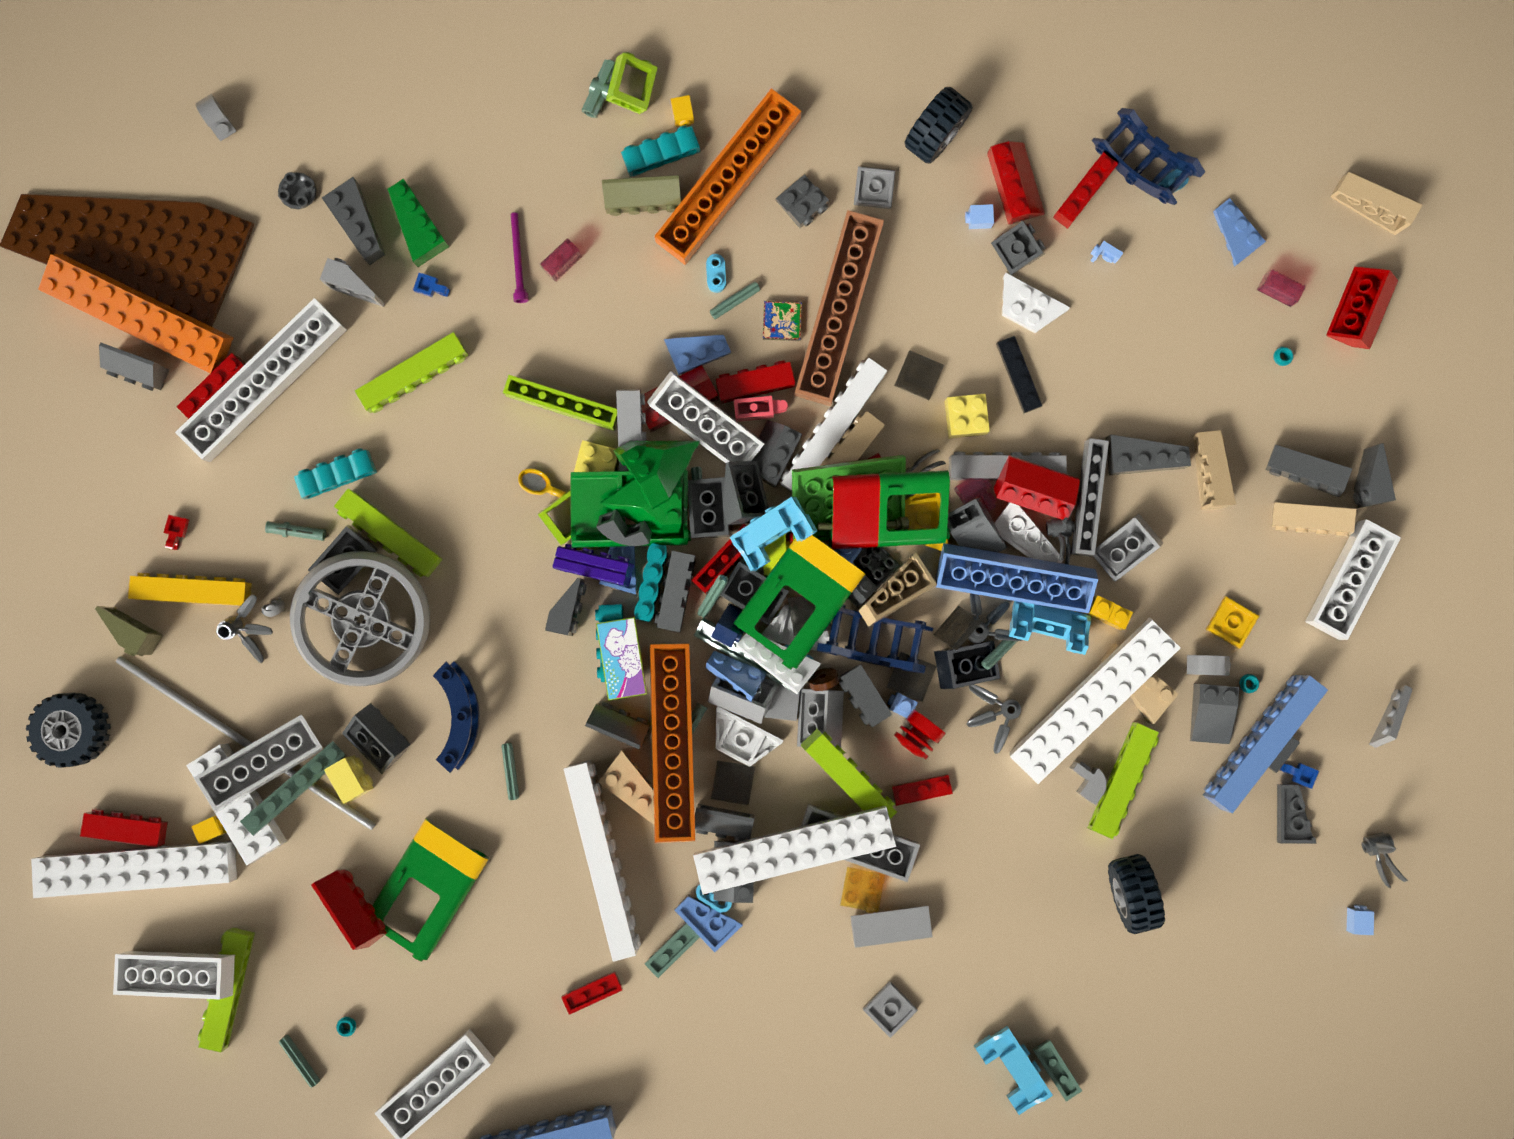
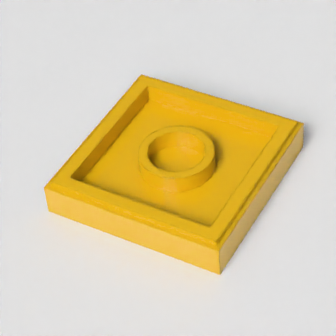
[1206,596,1259,649]

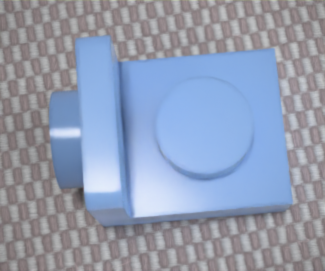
[1090,241,1123,263]
[887,692,918,718]

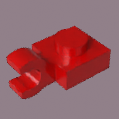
[163,515,190,550]

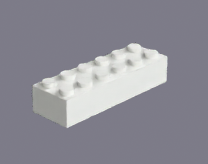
[647,371,764,463]
[1305,519,1401,640]
[193,715,322,813]
[186,743,287,865]
[113,951,235,999]
[375,1029,495,1139]

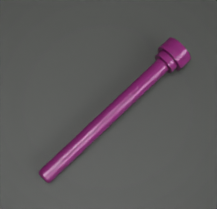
[510,212,529,303]

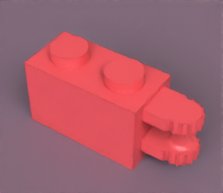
[734,396,788,422]

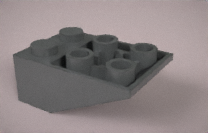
[947,497,1007,553]
[848,547,901,608]
[545,578,587,636]

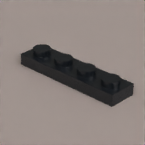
[996,336,1042,414]

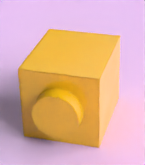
[671,95,694,127]
[1085,595,1115,621]
[1103,604,1133,630]
[191,816,227,844]

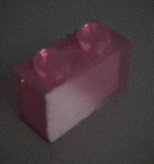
[540,238,582,281]
[1257,269,1306,307]

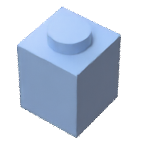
[965,204,994,229]
[1346,905,1374,935]

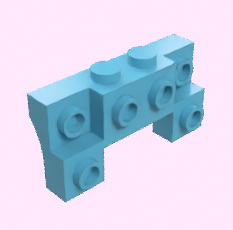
[730,497,817,571]
[1009,601,1091,655]
[974,1026,1053,1115]

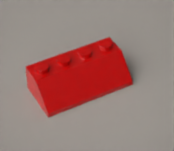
[987,141,1045,225]
[1326,267,1398,349]
[642,365,719,432]
[994,455,1080,520]
[311,869,387,950]

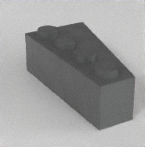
[322,177,385,265]
[1105,435,1191,475]
[1266,445,1352,497]
[655,551,696,633]

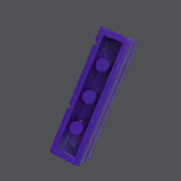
[552,544,634,587]

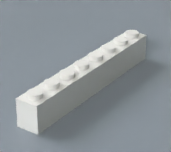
[780,358,887,492]

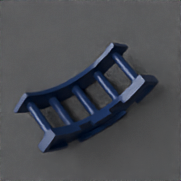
[1092,108,1205,205]
[817,604,934,673]
[433,661,480,773]

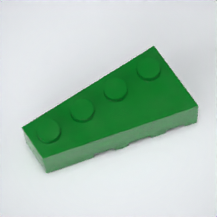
[388,179,449,267]

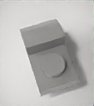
[195,94,236,141]
[1187,655,1231,676]
[1070,762,1106,805]

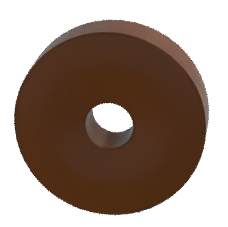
[808,668,839,691]

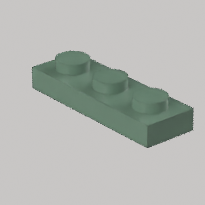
[645,923,700,978]
[1033,1039,1082,1102]

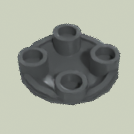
[278,172,316,209]

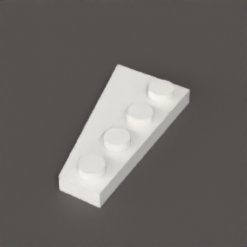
[994,502,1064,563]
[736,633,821,694]

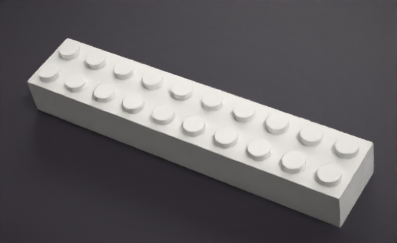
[175,298,347,462]
[1009,618,1180,784]
[564,760,641,962]
[693,806,896,895]
[31,841,237,898]

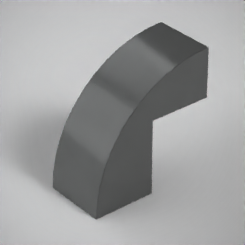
[596,509,652,546]

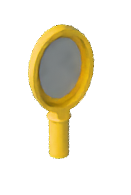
[518,469,569,501]

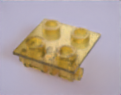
[840,867,885,913]

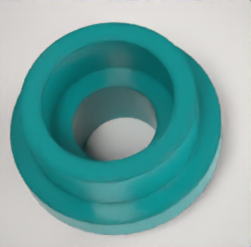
[1273,347,1293,366]
[1239,674,1259,693]
[336,1016,357,1037]

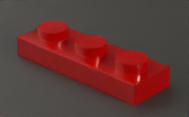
[891,774,953,806]
[561,971,623,1015]

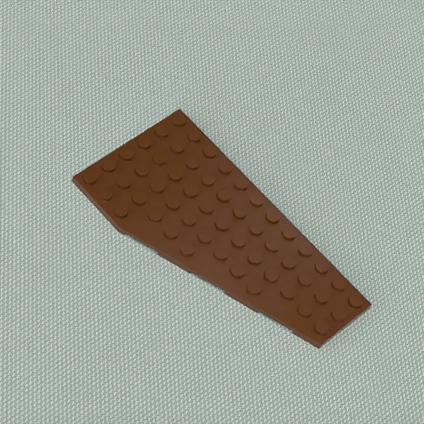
[0,194,254,327]

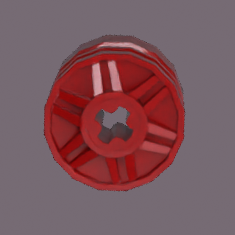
[894,709,946,760]

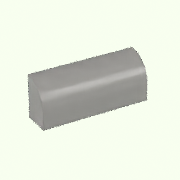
[851,906,933,948]

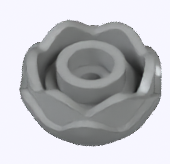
[261,598,285,617]

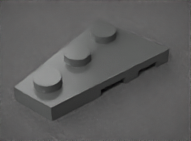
[1277,784,1317,844]

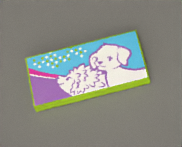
[596,617,647,700]

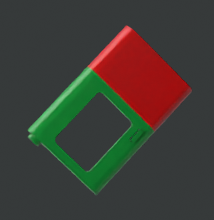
[829,470,950,550]

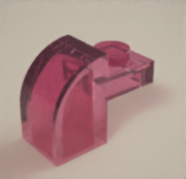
[954,478,996,511]

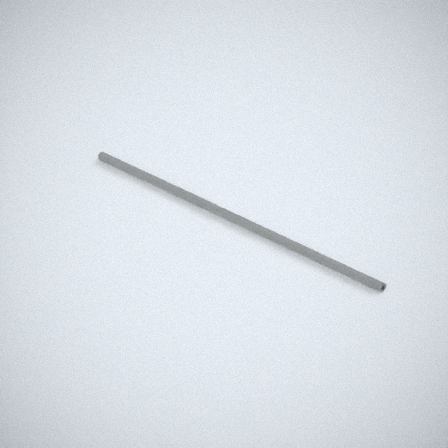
[116,656,376,830]

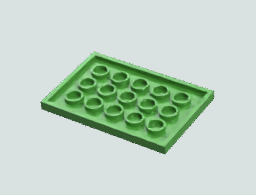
[792,455,906,541]

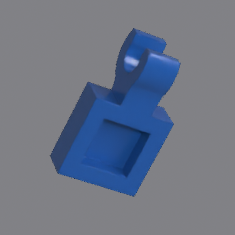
[413,273,450,298]
[1280,763,1319,789]

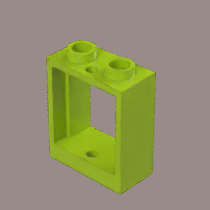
[606,52,658,114]
[538,490,571,546]

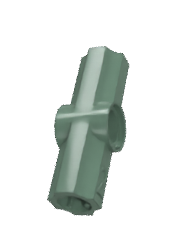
[581,59,615,118]

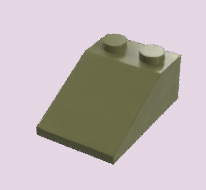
[95,606,163,656]

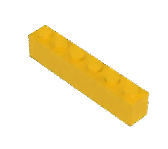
[128,573,252,606]

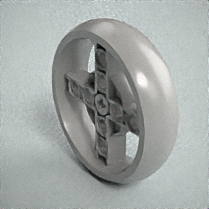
[290,551,430,686]

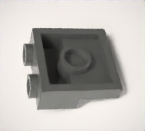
[776,174,829,228]
[991,221,1046,275]

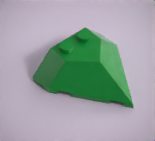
[613,441,700,509]
[601,478,682,536]

